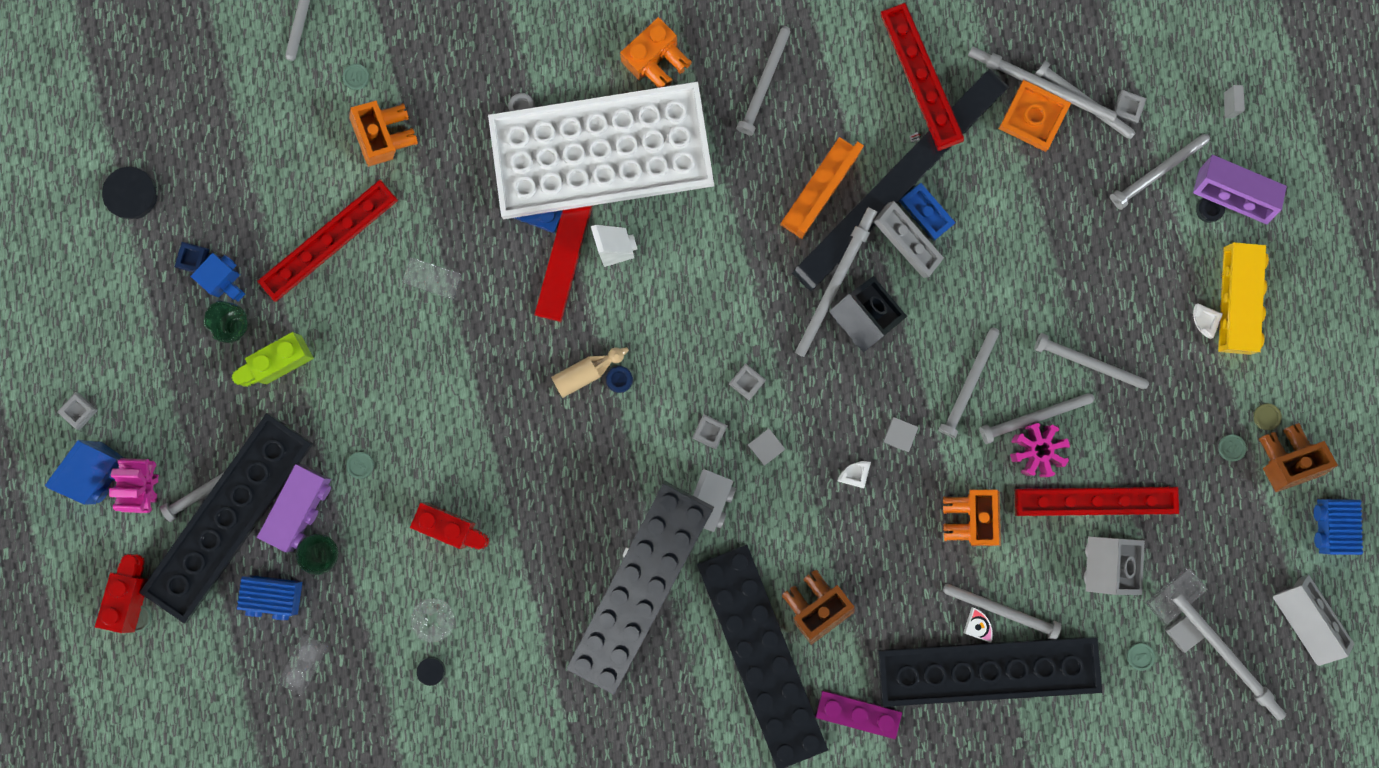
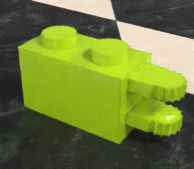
[232,332,314,387]

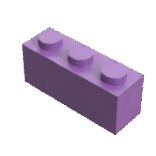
[1193,155,1287,224]
[257,464,331,552]

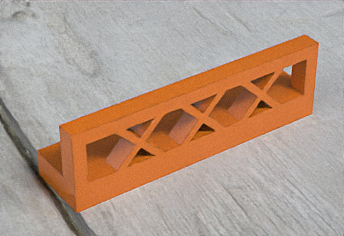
[780,137,864,239]

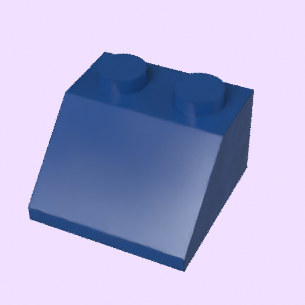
[44,440,124,505]

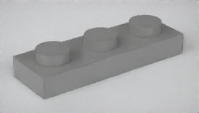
[873,201,944,278]

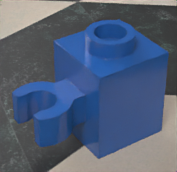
[190,253,245,302]

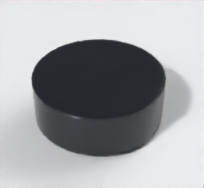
[1196,198,1225,223]
[417,657,445,686]

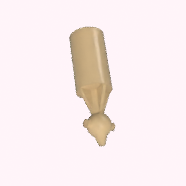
[551,347,629,398]

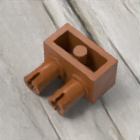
[1258,423,1338,493]
[782,570,855,645]

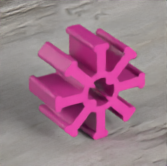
[1010,423,1070,478]
[109,458,159,513]

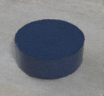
[606,366,633,393]

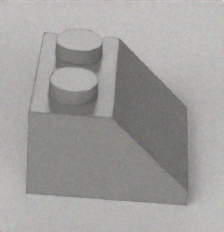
[693,469,736,532]
[1084,536,1145,595]

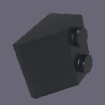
[829,276,908,353]

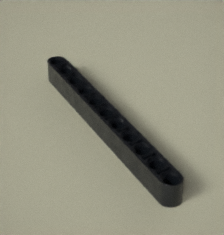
[792,69,1009,292]

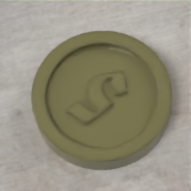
[1253,404,1282,430]

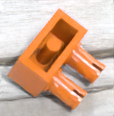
[620,17,692,88]
[349,100,418,167]
[943,490,1001,546]

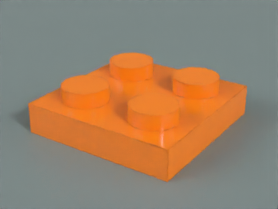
[998,80,1071,152]

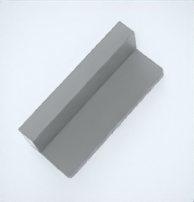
[1273,574,1355,666]

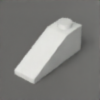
[591,225,638,267]

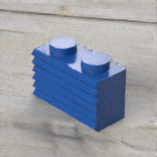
[1313,499,1363,555]
[237,575,303,620]

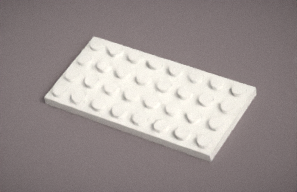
[488,82,714,219]

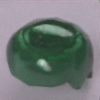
[203,300,248,343]
[296,534,339,575]

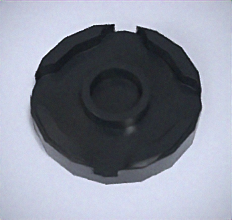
[102,166,157,220]

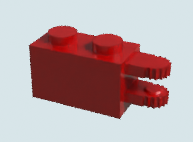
[410,502,490,550]
[95,554,148,633]

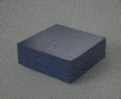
[174,242,210,273]

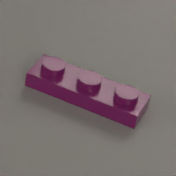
[815,690,902,740]

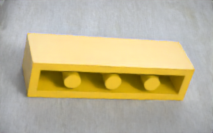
[1218,242,1269,355]

